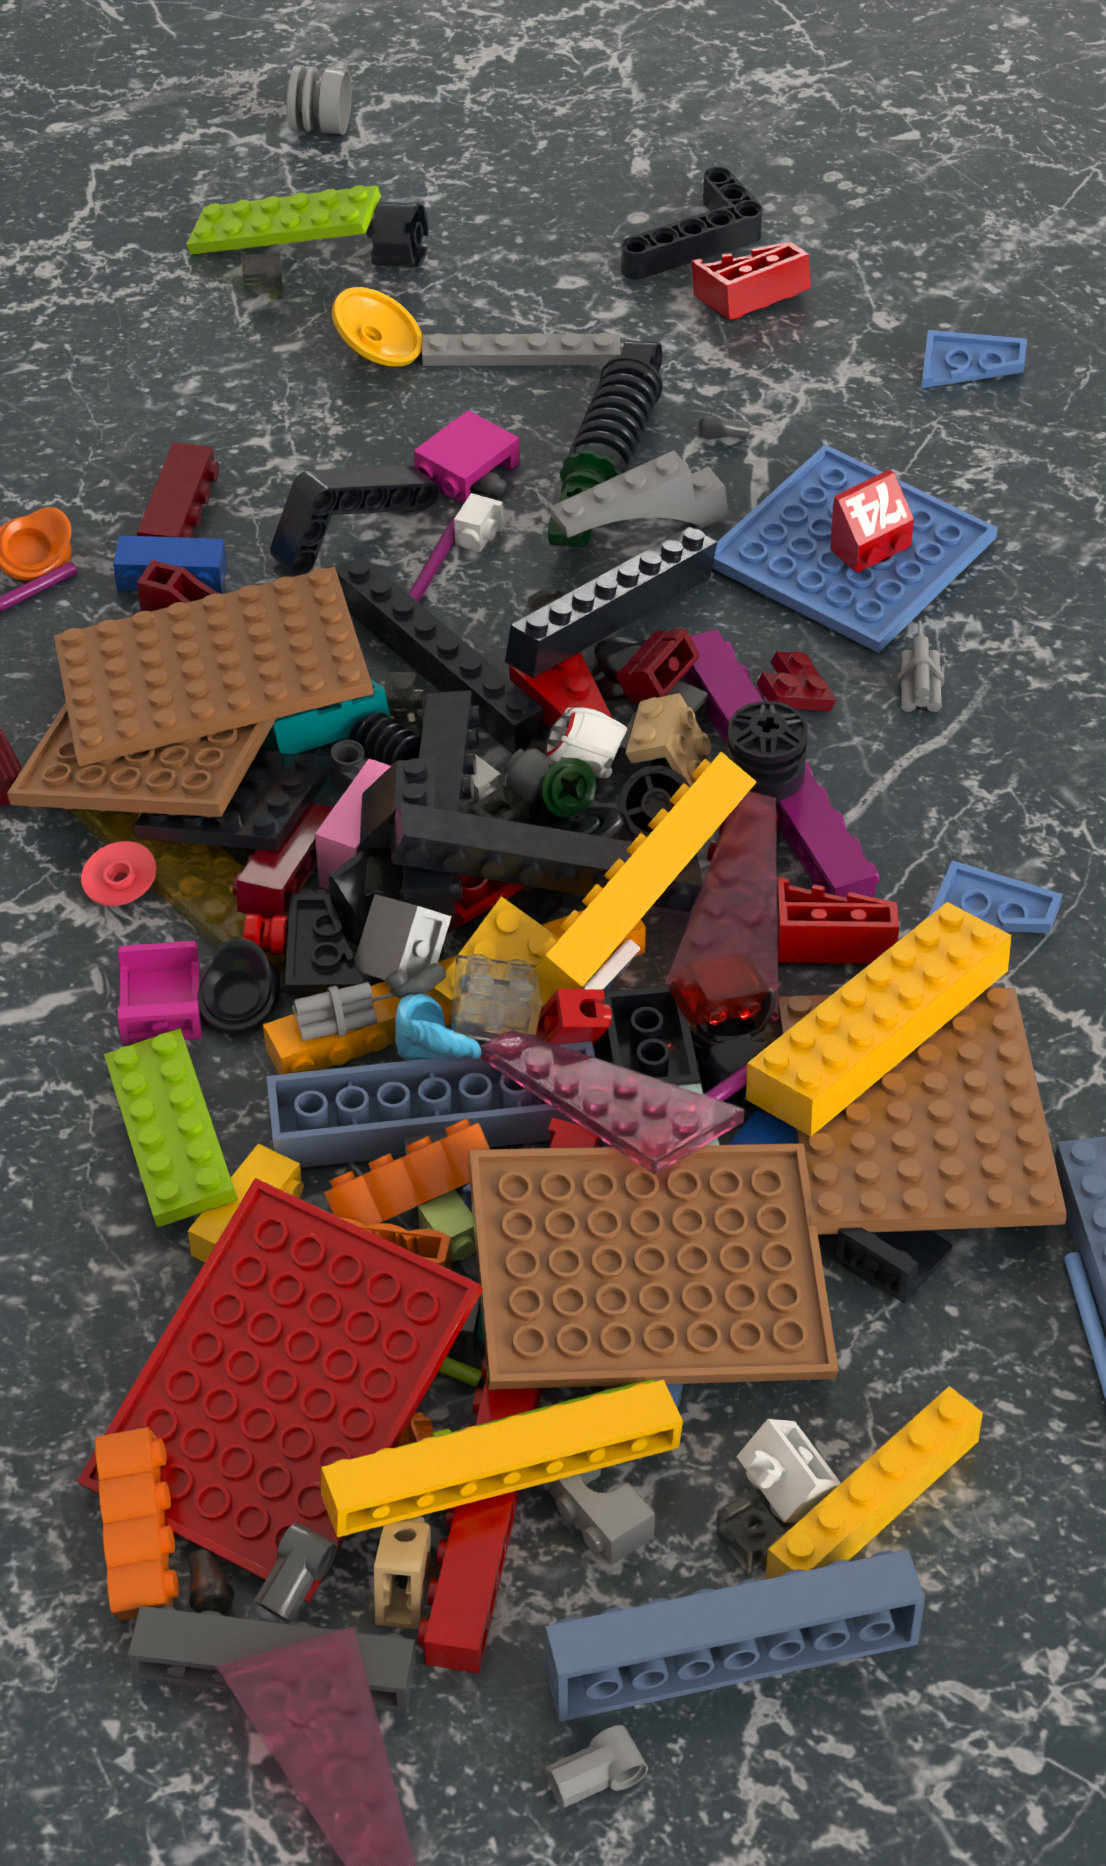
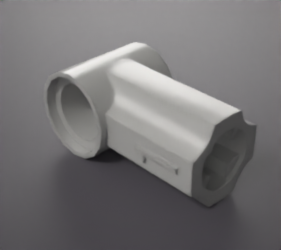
[545,1725,648,1808]

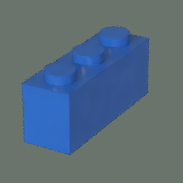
[113,536,227,594]

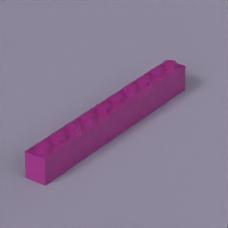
[683,629,879,898]

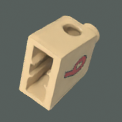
[374,1516,431,1630]

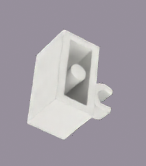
[736,1419,841,1523]

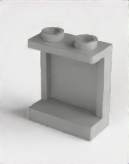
[355,894,452,980]

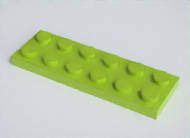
[186,185,381,255]
[104,1028,238,1228]

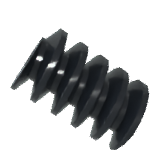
[349,711,421,766]

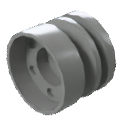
[286,65,352,135]

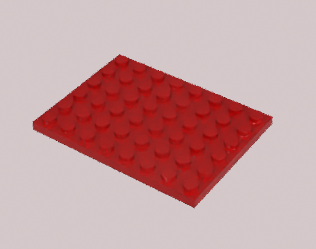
[77,1178,483,1604]

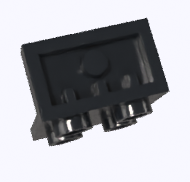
[835,1227,952,1304]

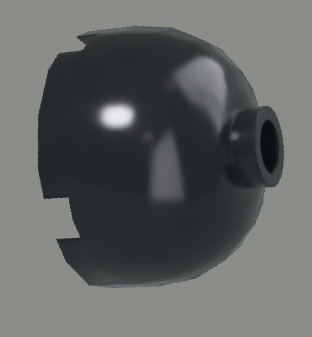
[618,765,690,837]
[698,1034,776,1107]

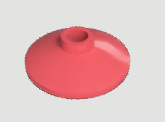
[81,841,157,906]

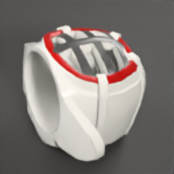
[545,707,627,778]

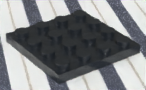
[134,751,333,851]

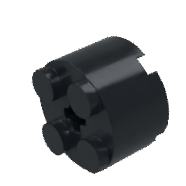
[366,201,429,267]

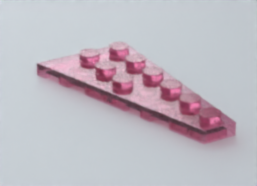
[665,791,779,1022]
[481,1030,744,1175]
[216,1627,416,1866]

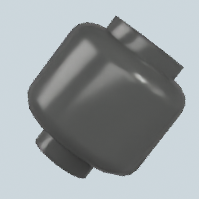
[503,748,554,805]

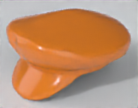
[0,507,72,581]

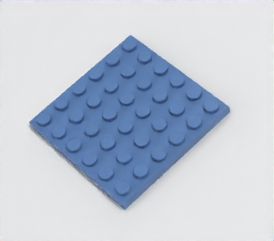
[712,445,998,653]

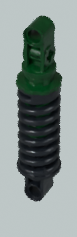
[548,341,663,548]

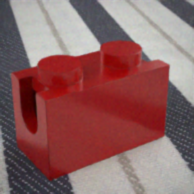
[531,989,612,1047]

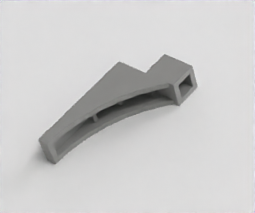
[550,450,729,538]

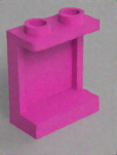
[414,410,520,504]
[118,941,202,1044]

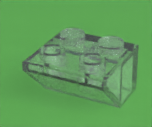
[451,954,542,1046]

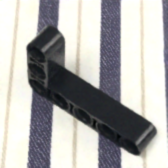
[621,167,763,280]
[270,466,440,576]

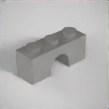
[536,1469,655,1565]

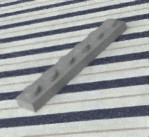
[422,333,620,366]

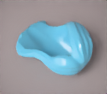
[395,994,482,1061]

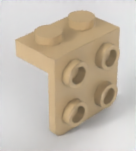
[626,693,711,787]

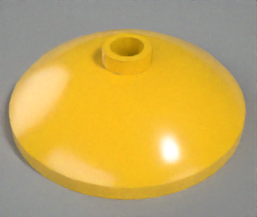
[332,287,423,367]

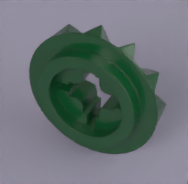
[538,757,596,818]

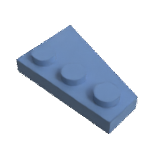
[921,330,1027,389]
[927,860,1063,933]

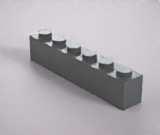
[128,1605,416,1712]

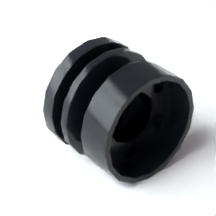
[727,701,808,803]

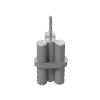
[897,620,945,712]
[291,982,395,1042]

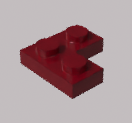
[756,651,837,711]

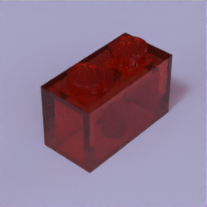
[668,953,770,1026]

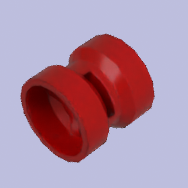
[243,913,288,955]

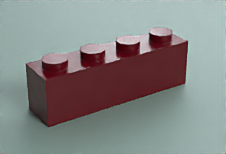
[137,442,219,538]
[232,803,333,918]

